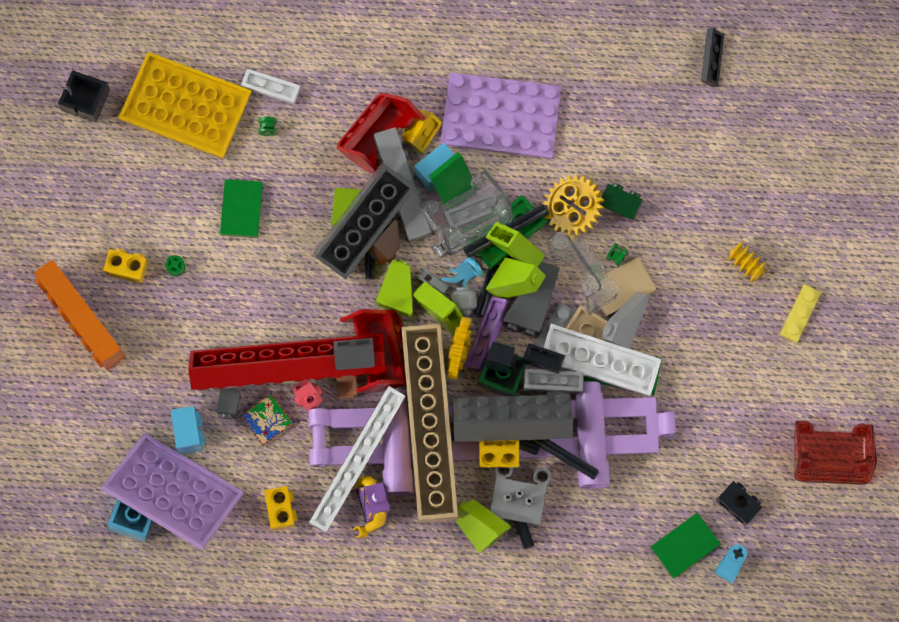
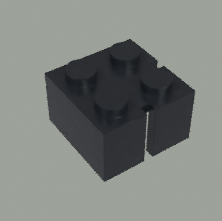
[58,70,110,123]

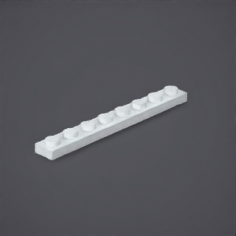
[310,386,406,532]

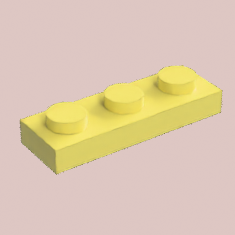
[780,284,821,344]

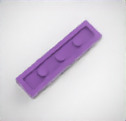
[464,296,510,372]

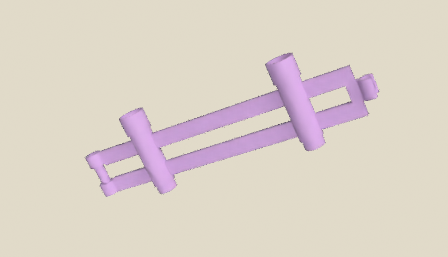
[308,382,676,497]

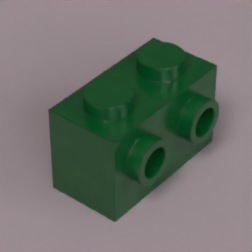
[599,183,644,221]

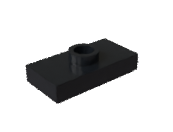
[522,343,566,374]

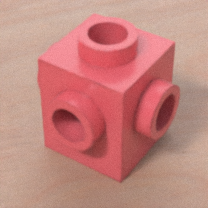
[292,379,323,411]

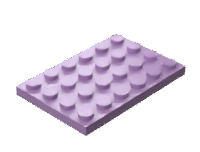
[440,73,561,159]
[102,433,244,550]

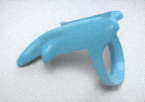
[441,257,483,287]

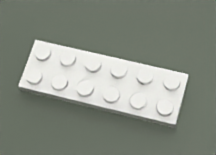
[543,324,662,397]

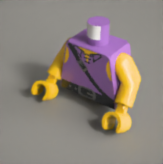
[351,476,390,538]

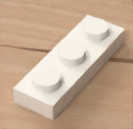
[241,69,300,105]

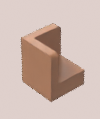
[337,375,358,399]

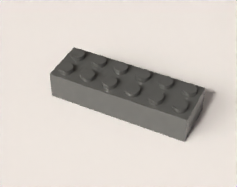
[313,162,415,279]
[453,395,573,442]

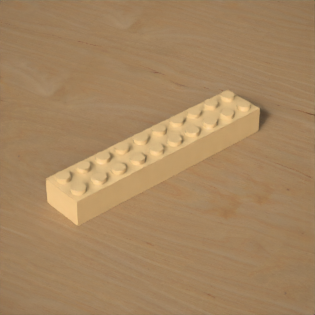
[402,324,458,524]

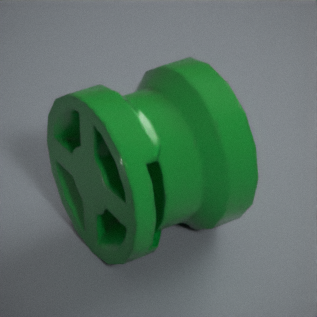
[258,116,277,136]
[606,243,628,266]
[165,255,186,277]

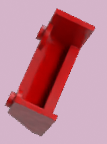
[337,92,426,174]
[340,309,407,393]

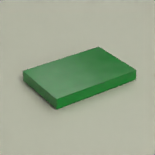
[429,152,479,211]
[220,179,263,238]
[650,513,721,579]

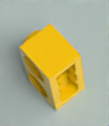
[103,248,148,284]
[480,440,519,468]
[264,486,298,531]

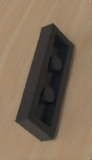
[701,28,724,87]

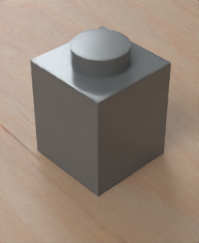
[216,389,241,420]

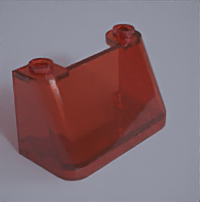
[794,420,877,485]

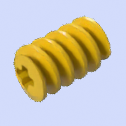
[728,240,770,283]

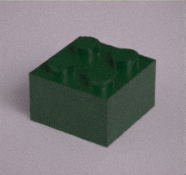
[478,355,528,396]

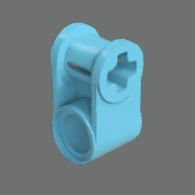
[714,545,747,584]

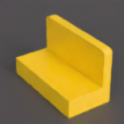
[402,109,443,153]

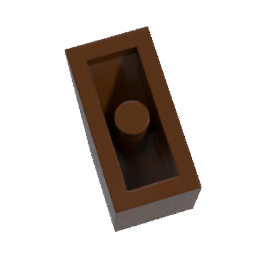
[367,220,400,266]

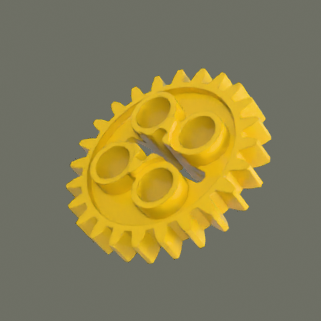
[543,174,604,237]
[447,317,471,380]

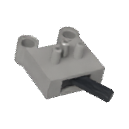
[490,467,551,549]

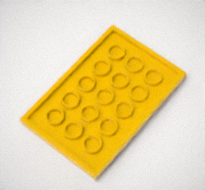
[118,52,252,159]

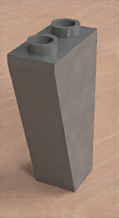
[503,262,560,337]

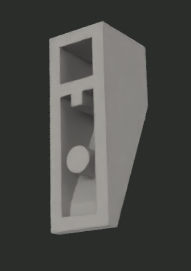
[601,292,650,349]

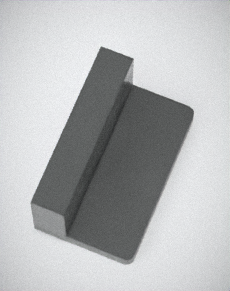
[334,338,375,370]

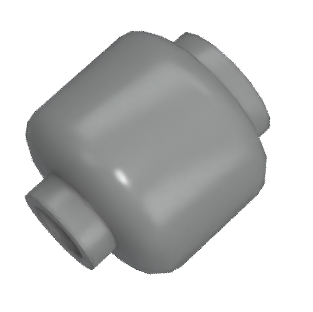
[451,287,477,314]

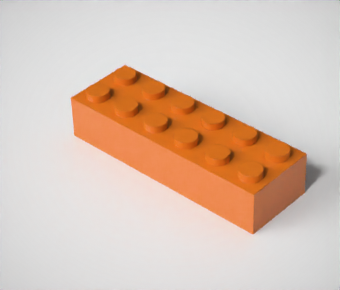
[34,259,126,370]

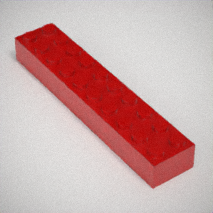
[188,333,386,391]

